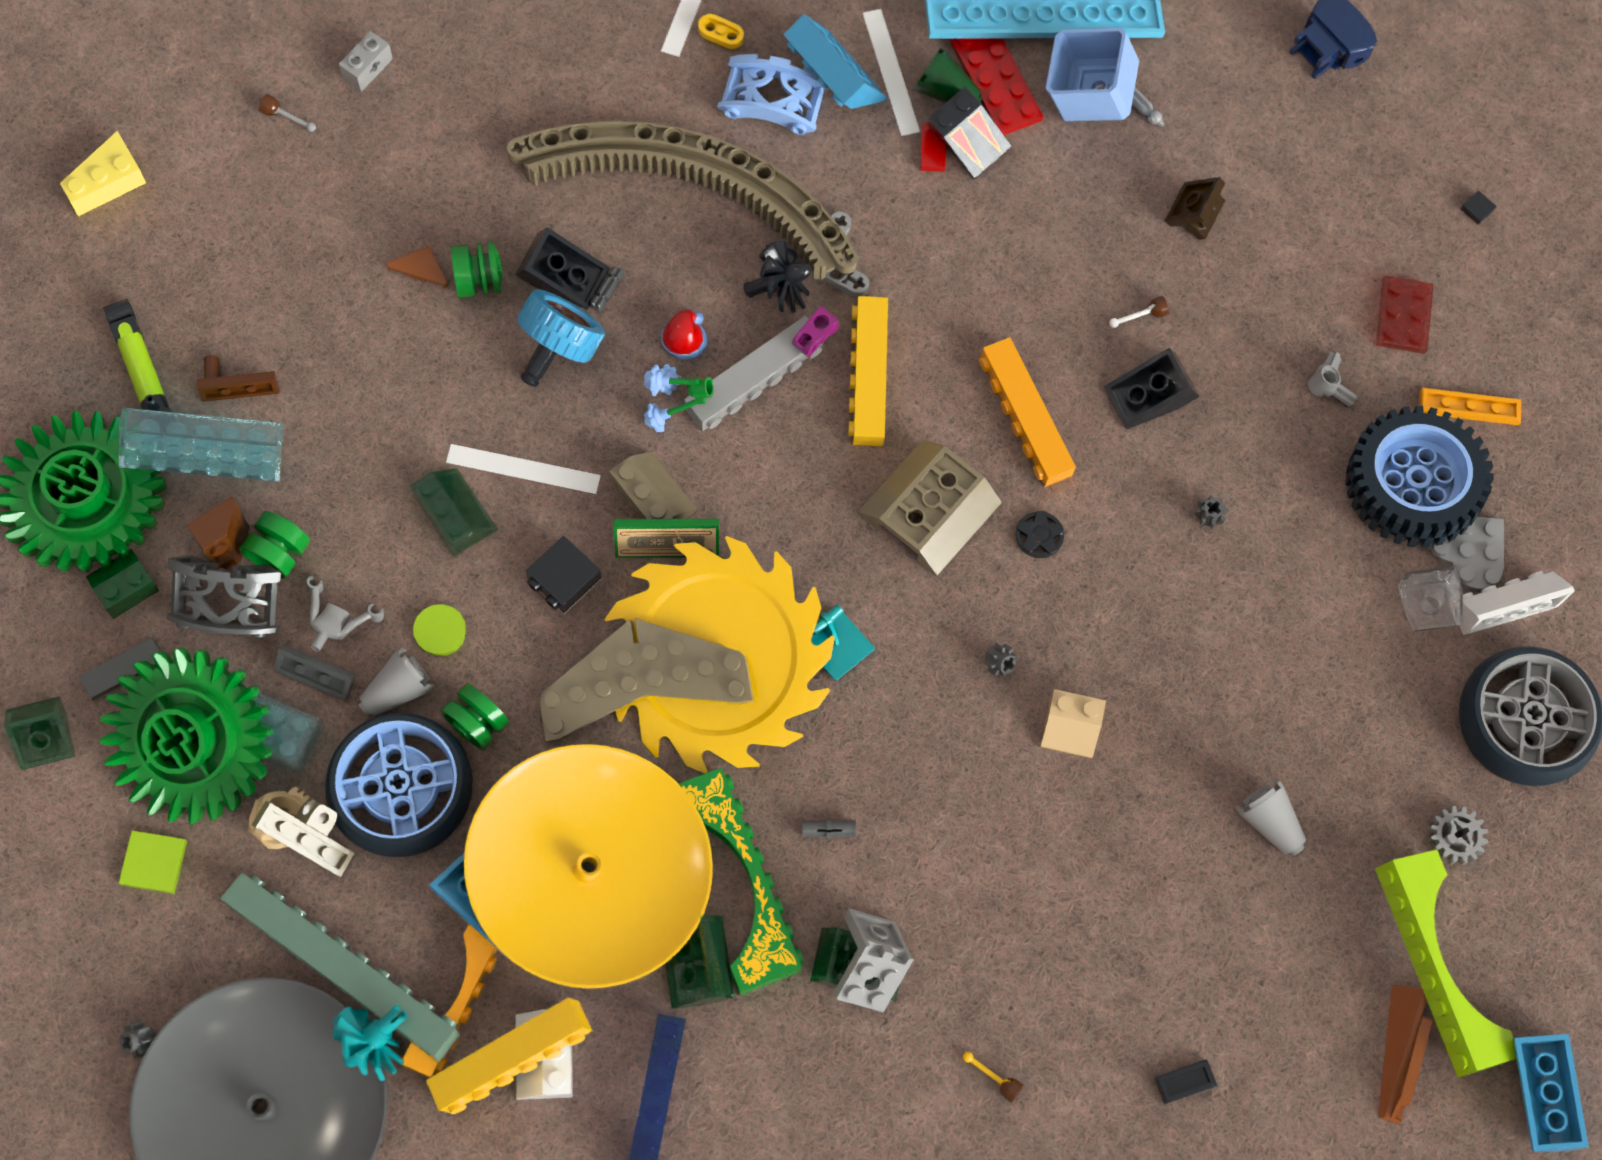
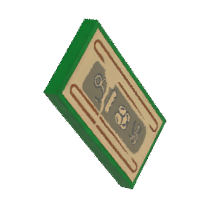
[614,519,719,558]

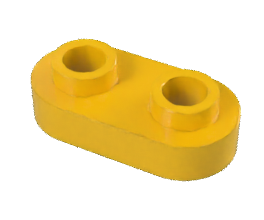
[698,14,744,49]

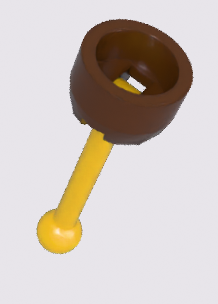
[962,1052,1024,1103]

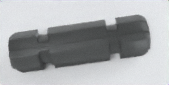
[590,266,624,312]

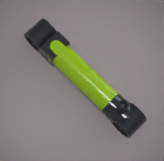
[103,298,179,439]

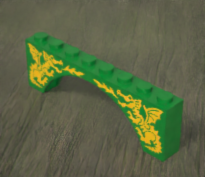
[679,767,804,996]

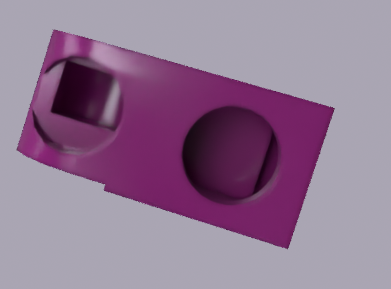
[792,306,839,357]

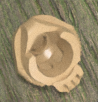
[248,787,314,849]

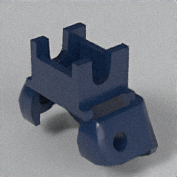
[1289,0,1377,79]

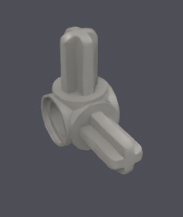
[1308,352,1357,406]

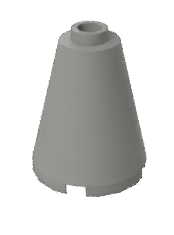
[359,646,435,717]
[1236,779,1306,856]

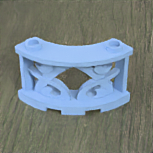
[717,54,828,135]

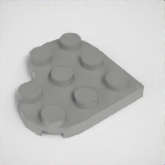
[1427,517,1504,592]

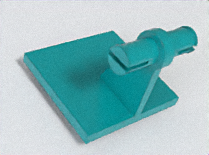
[811,604,875,682]

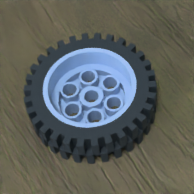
[1345,406,1494,548]

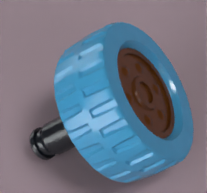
[517,289,605,387]

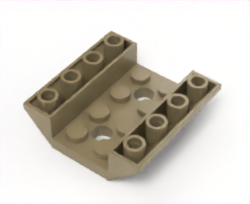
[857,440,1002,577]

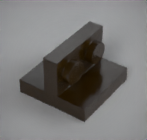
[1165,177,1226,240]

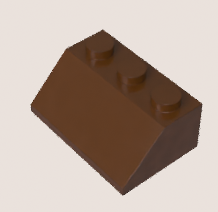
[186,496,250,570]

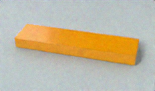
[1419,388,1521,425]

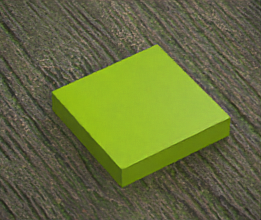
[119,831,187,894]

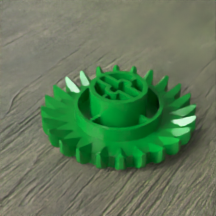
[0,410,167,572]
[99,648,273,825]

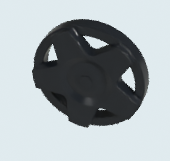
[1016,511,1064,558]

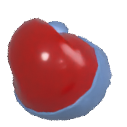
[661,309,707,360]

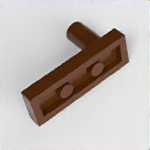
[197,355,280,402]

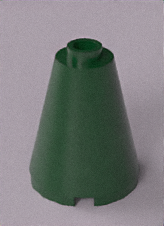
[914,48,983,103]

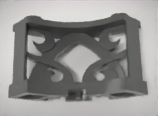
[167,555,281,638]

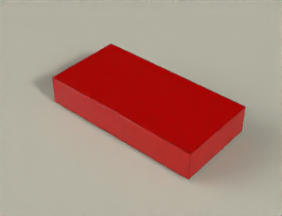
[920,123,946,172]

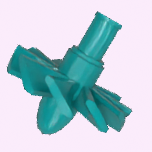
[332,1005,408,1081]

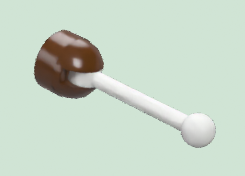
[1109,296,1169,328]

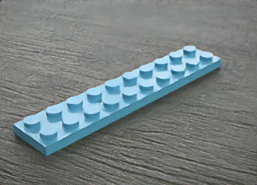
[924,0,1165,39]

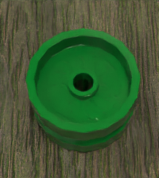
[440,683,509,751]

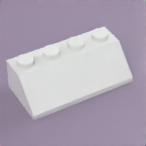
[1452,571,1575,636]

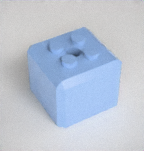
[1046,28,1139,121]

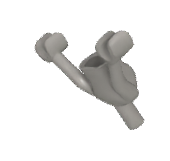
[307,576,384,652]

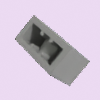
[339,31,393,92]

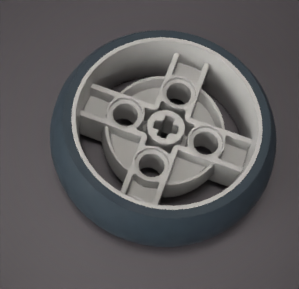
[1459,647,1602,786]

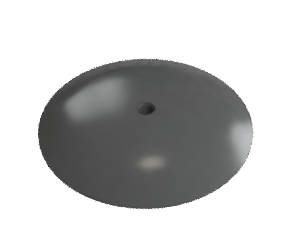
[130,978,388,1160]

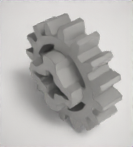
[1428,806,1488,865]

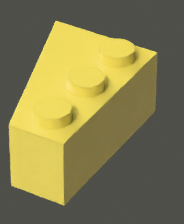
[60,131,146,216]

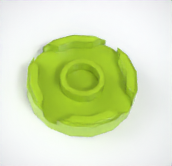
[413,604,466,656]

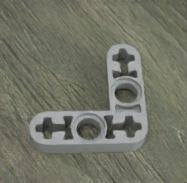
[810,212,869,298]

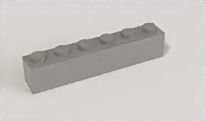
[684,316,823,431]

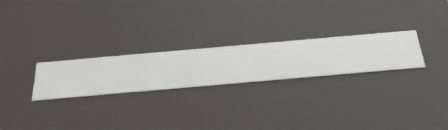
[661,0,701,57]
[863,9,920,136]
[446,444,601,494]

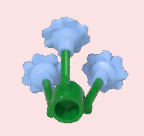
[644,364,714,432]

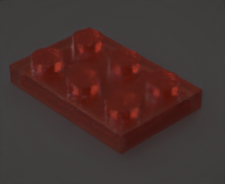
[1376,275,1434,354]

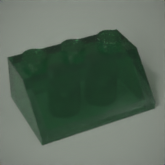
[410,468,498,556]
[665,915,734,1009]

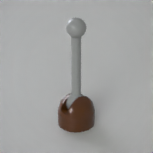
[258,94,316,132]

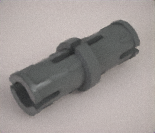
[802,818,856,840]

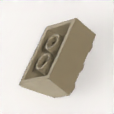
[609,452,697,519]

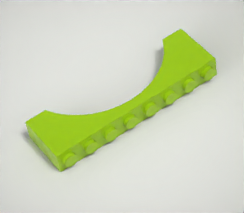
[1375,850,1516,1078]

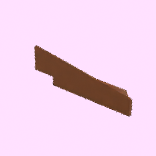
[1378,985,1433,1125]

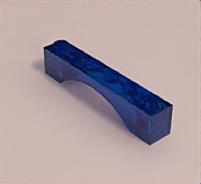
[629,1014,686,1160]

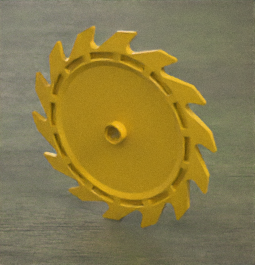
[605,536,835,774]

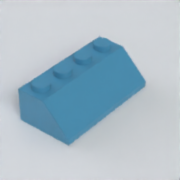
[1513,1034,1589,1152]

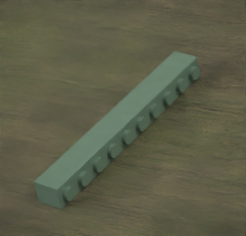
[220,873,460,1063]

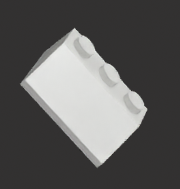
[516,1009,573,1100]

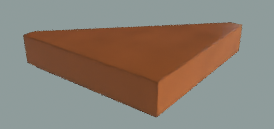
[386,245,448,288]

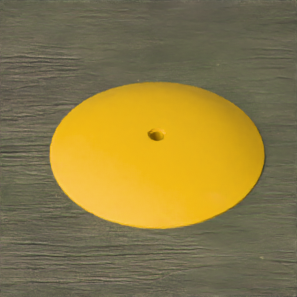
[464,744,713,988]

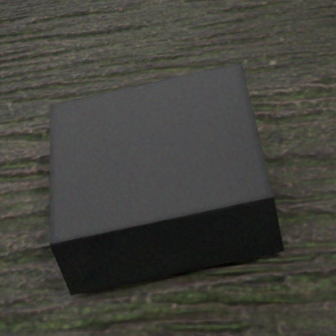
[1461,190,1497,225]

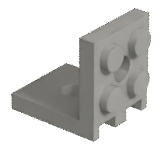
[833,908,914,1012]

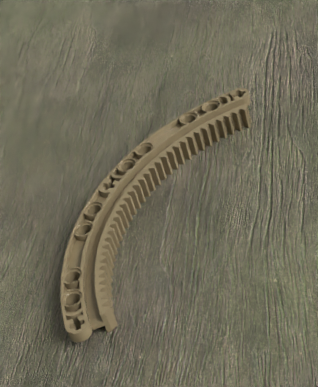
[507,121,858,280]

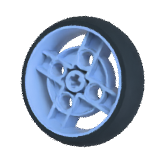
[325,713,473,857]

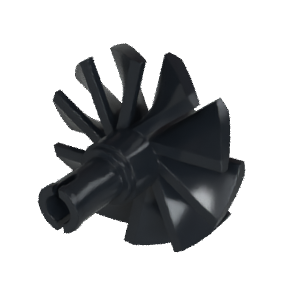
[743,241,811,314]

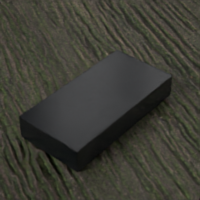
[1155,1059,1217,1104]

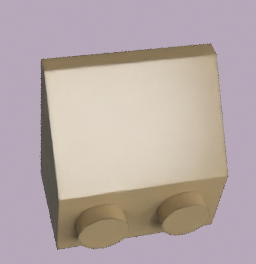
[1040,689,1106,759]

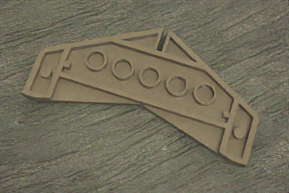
[540,618,754,743]

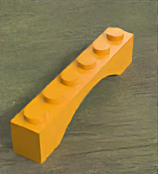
[402,924,497,1078]

